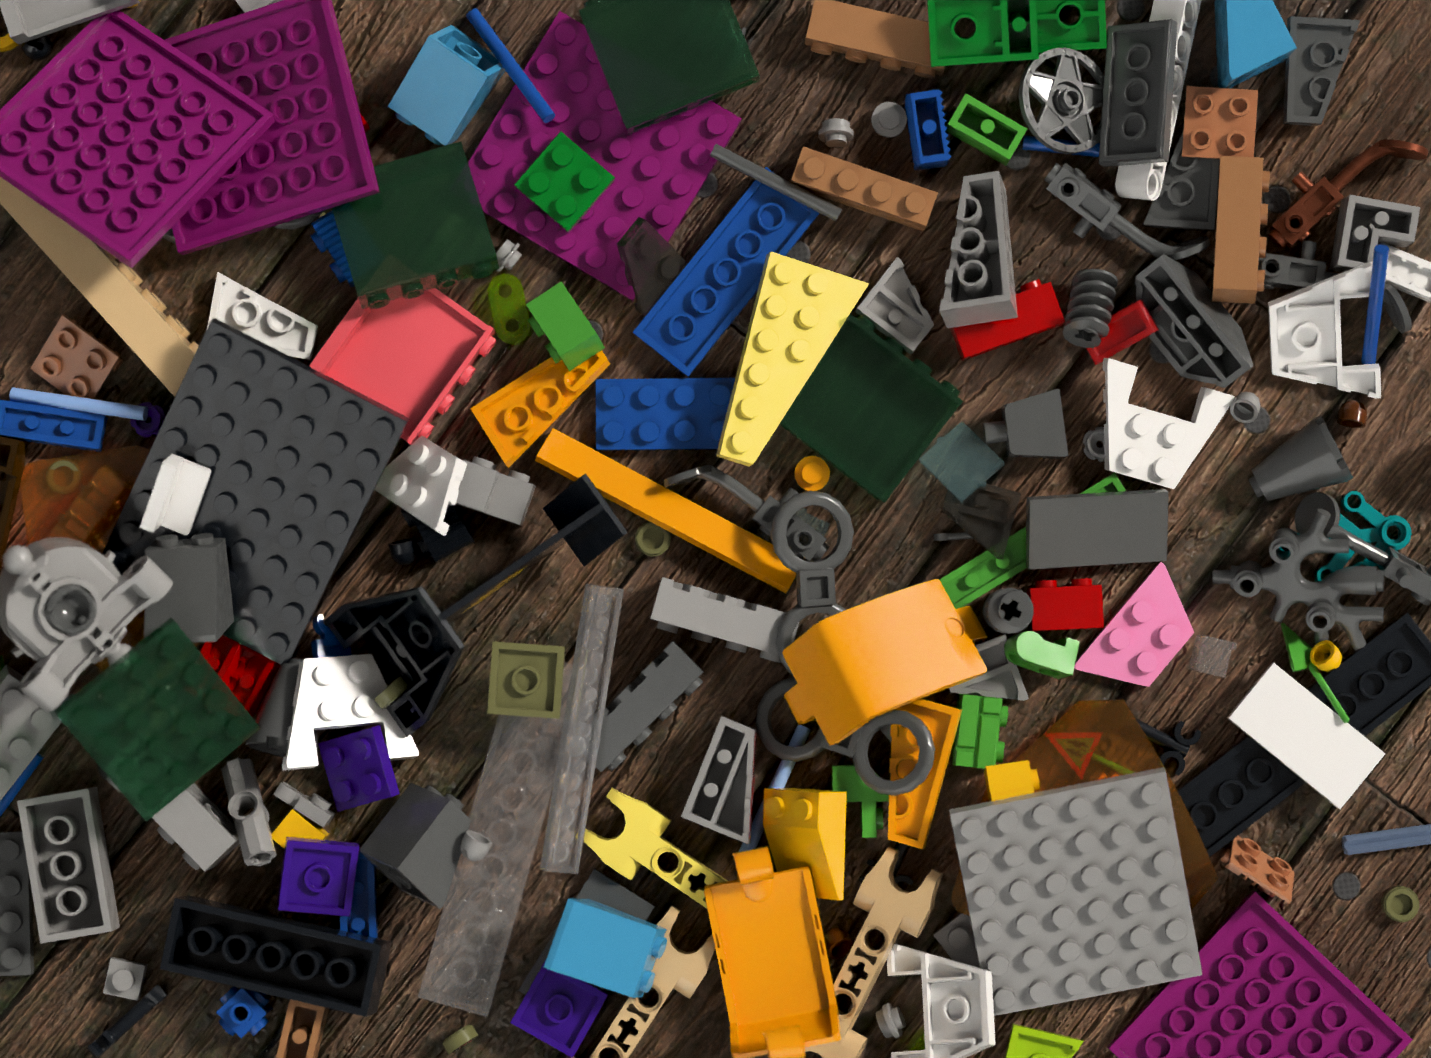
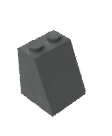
[144,533,234,644]
[359,783,471,910]

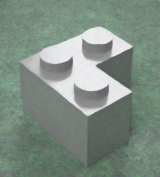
[1329,195,1420,272]
[456,456,536,526]

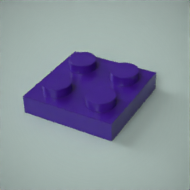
[318,725,400,812]
[277,837,359,917]
[510,958,609,1058]

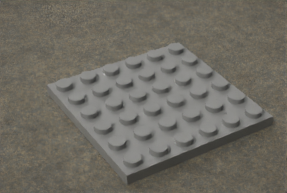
[949,767,1203,1016]

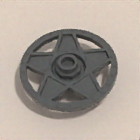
[1019,48,1104,154]

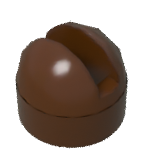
[1337,400,1367,428]
[824,928,854,960]

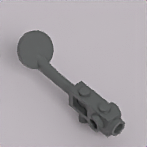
[1044,163,1211,260]
[1258,241,1412,333]
[663,465,830,562]
[1295,492,1431,606]

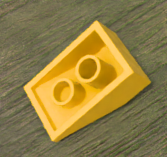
[763,788,847,901]

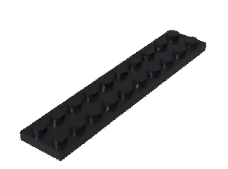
[1170,613,1431,876]

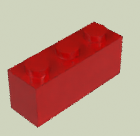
[950,279,1065,361]

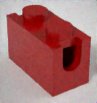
[1027,578,1104,631]

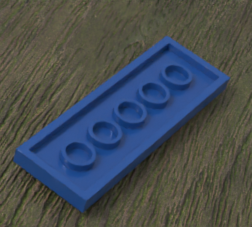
[633,167,820,377]

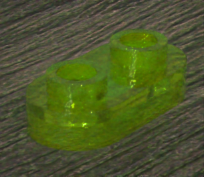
[488,274,531,345]

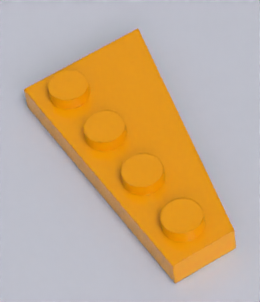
[470,350,610,468]
[888,698,962,849]

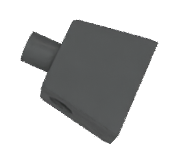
[983,389,1068,459]

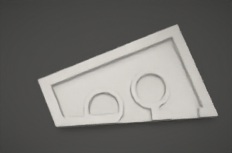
[207,272,318,361]

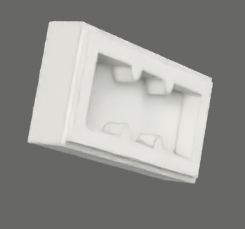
[1380,242,1431,303]

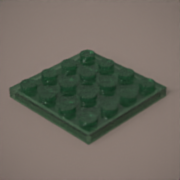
[54,618,261,822]

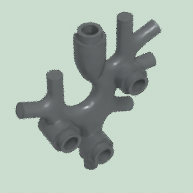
[1212,509,1384,650]

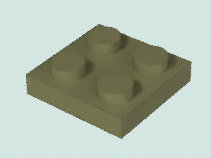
[487,641,566,719]

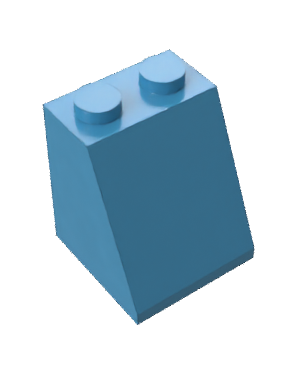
[1214,0,1297,88]
[388,25,505,146]
[544,898,667,998]

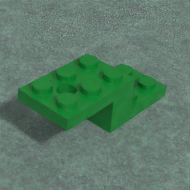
[927,0,1107,67]

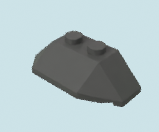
[1135,254,1254,388]

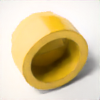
[1310,640,1342,672]

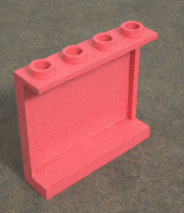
[309,254,497,445]

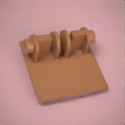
[1182,86,1258,159]
[30,314,123,399]
[1219,836,1295,904]

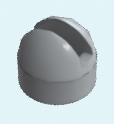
[1230,392,1261,423]
[460,830,492,861]

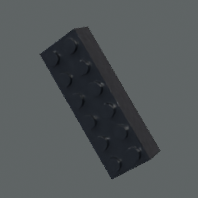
[160,895,392,1017]

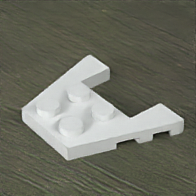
[1268,261,1381,399]
[1103,358,1235,489]
[282,654,419,771]
[887,944,995,1058]

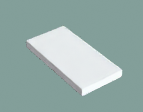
[1227,662,1385,809]

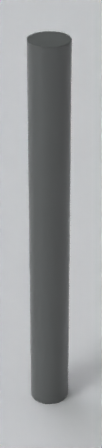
[710,144,842,221]

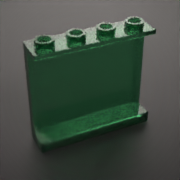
[578,0,760,135]
[332,141,499,309]
[779,314,963,504]

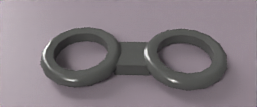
[771,491,854,675]
[755,677,935,796]

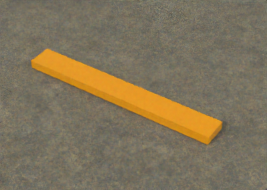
[535,428,796,594]

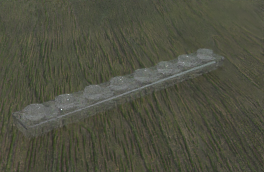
[540,584,624,874]

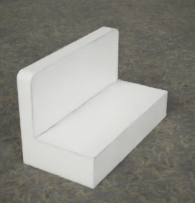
[139,454,212,535]

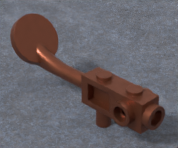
[1268,139,1428,250]

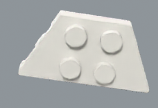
[375,435,467,536]

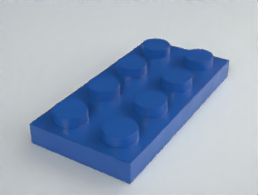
[596,378,735,451]

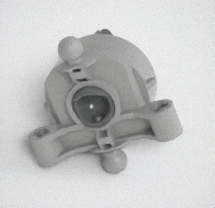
[0,537,173,712]

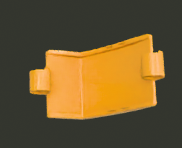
[782,579,988,745]
[704,846,841,1058]

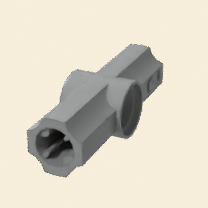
[221,758,277,866]

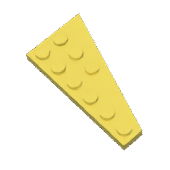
[716,252,869,467]

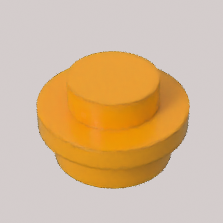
[794,456,830,491]

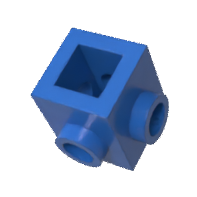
[216,986,273,1038]

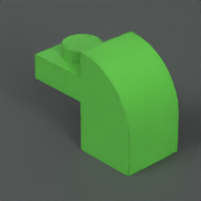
[831,765,889,838]

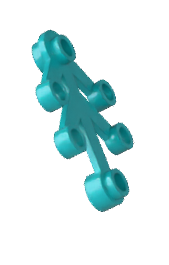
[1279,491,1412,582]

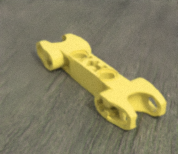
[578,788,727,908]

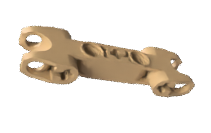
[805,846,943,1058]
[566,905,715,1058]

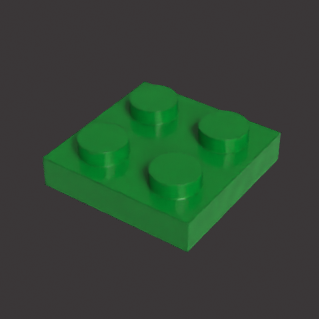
[514,132,615,233]

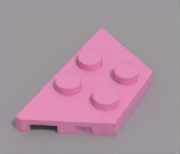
[1074,562,1194,687]

